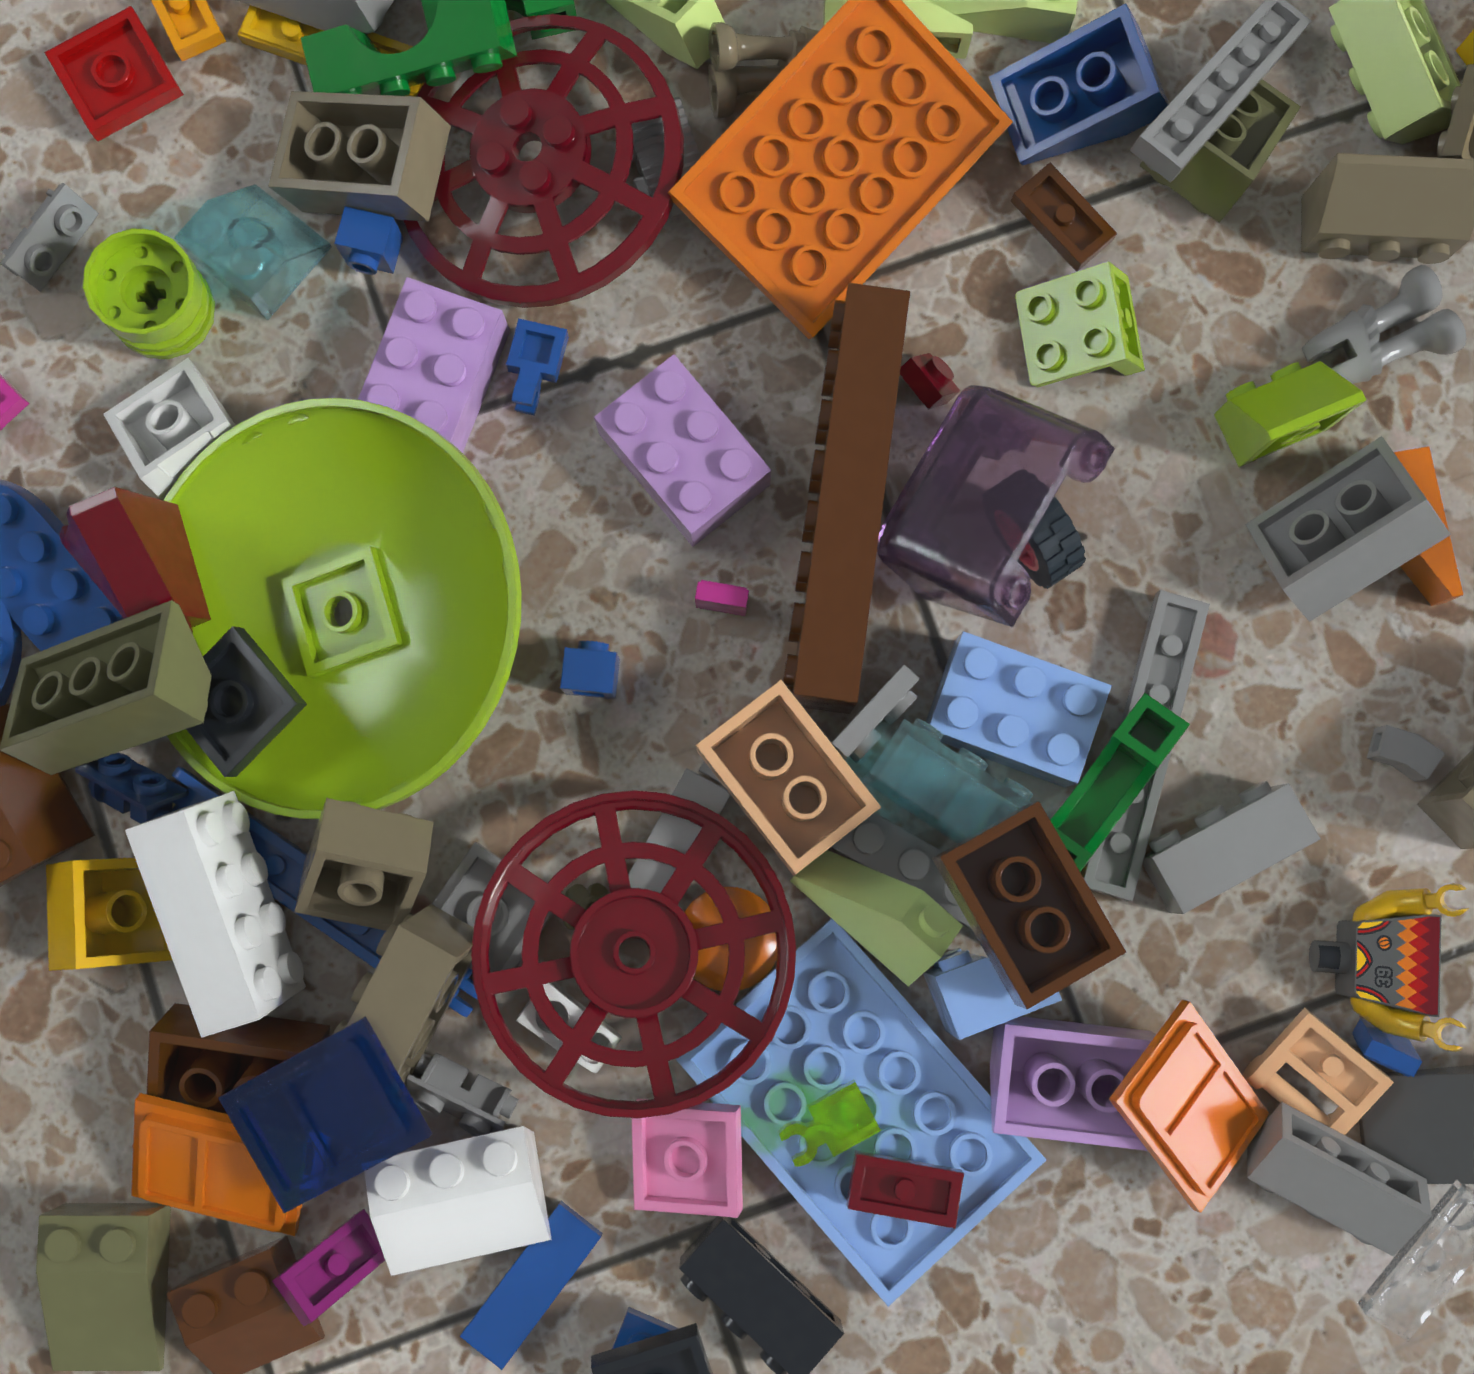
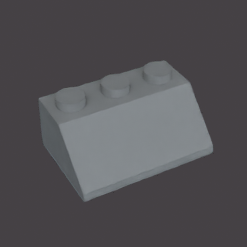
[1245,436,1451,622]

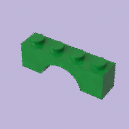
[301,0,517,96]
[1050,693,1190,872]

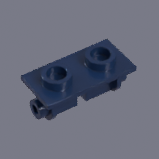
[75,752,189,824]

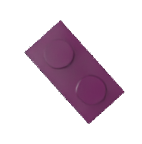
[272,1209,385,1327]

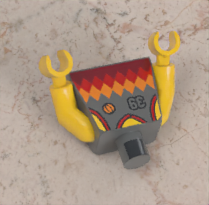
[1309,883,1469,1052]

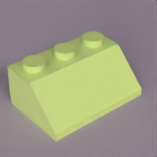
[1329,0,1461,144]

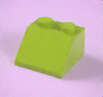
[1214,361,1366,467]

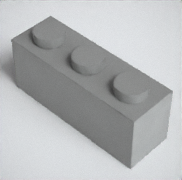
[1142,781,1321,914]
[1247,1102,1432,1256]

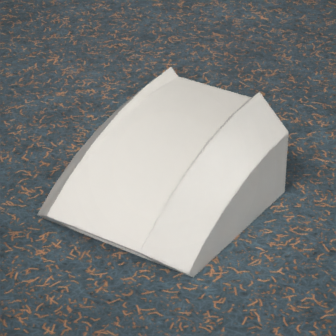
[103,357,236,500]

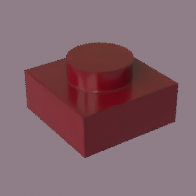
[900,353,960,410]

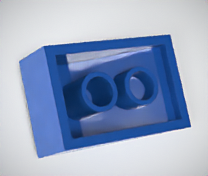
[989,3,1169,166]

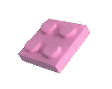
[632,1099,743,1218]

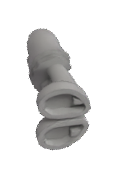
[1302,265,1467,384]

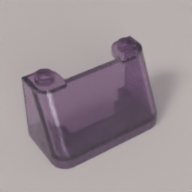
[877,385,1115,627]

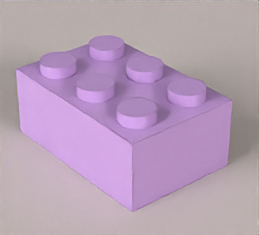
[358,277,510,453]
[594,354,772,547]

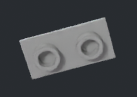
[0,183,99,292]
[407,1053,519,1136]

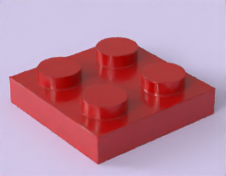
[44,6,184,142]

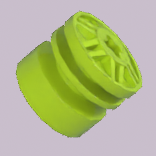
[83,228,215,359]

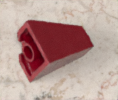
[59,486,211,634]

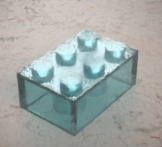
[861,718,1033,844]

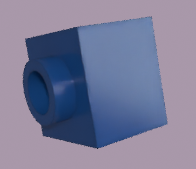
[334,206,403,275]
[560,641,620,699]

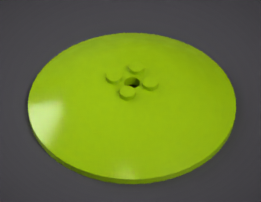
[164,398,522,819]

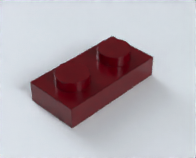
[846,1150,964,1229]

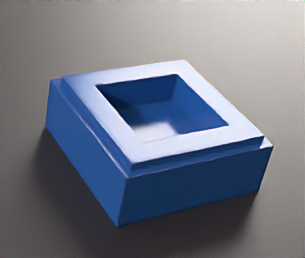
[1352,1018,1423,1077]

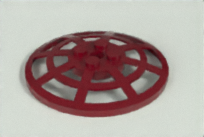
[404,14,684,308]
[471,790,796,1119]

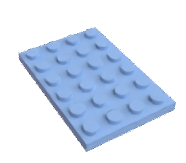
[676,918,1046,1307]

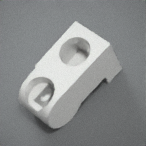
[516,982,622,1073]

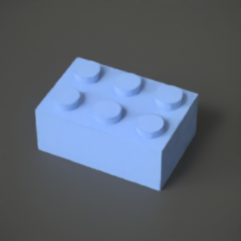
[921,631,1112,788]

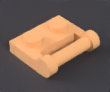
[1243,1007,1394,1135]

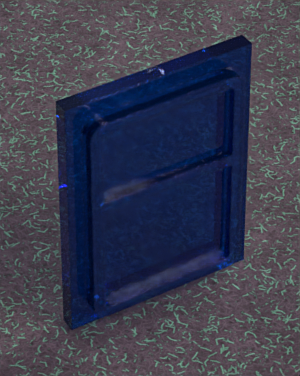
[218,1016,433,1213]

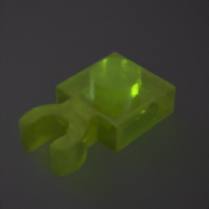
[778,1079,881,1167]

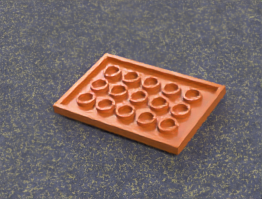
[668,0,1013,339]

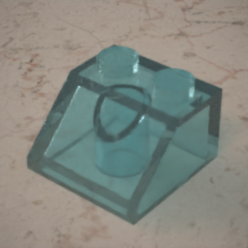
[174,184,332,320]

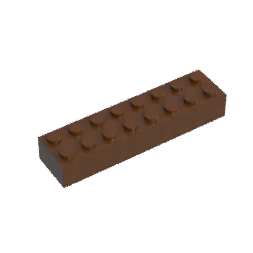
[783,283,910,714]

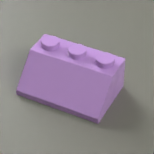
[990,1016,1156,1151]

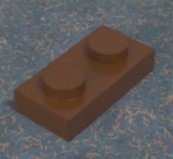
[1011,162,1117,272]

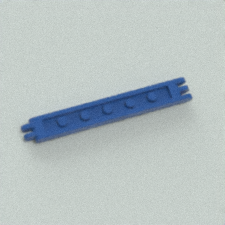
[172,766,478,1017]

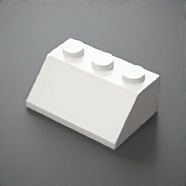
[363,1126,552,1276]

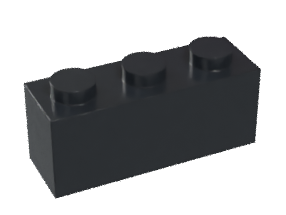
[679,1216,844,1374]

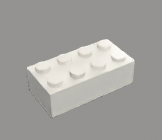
[125,791,306,1038]

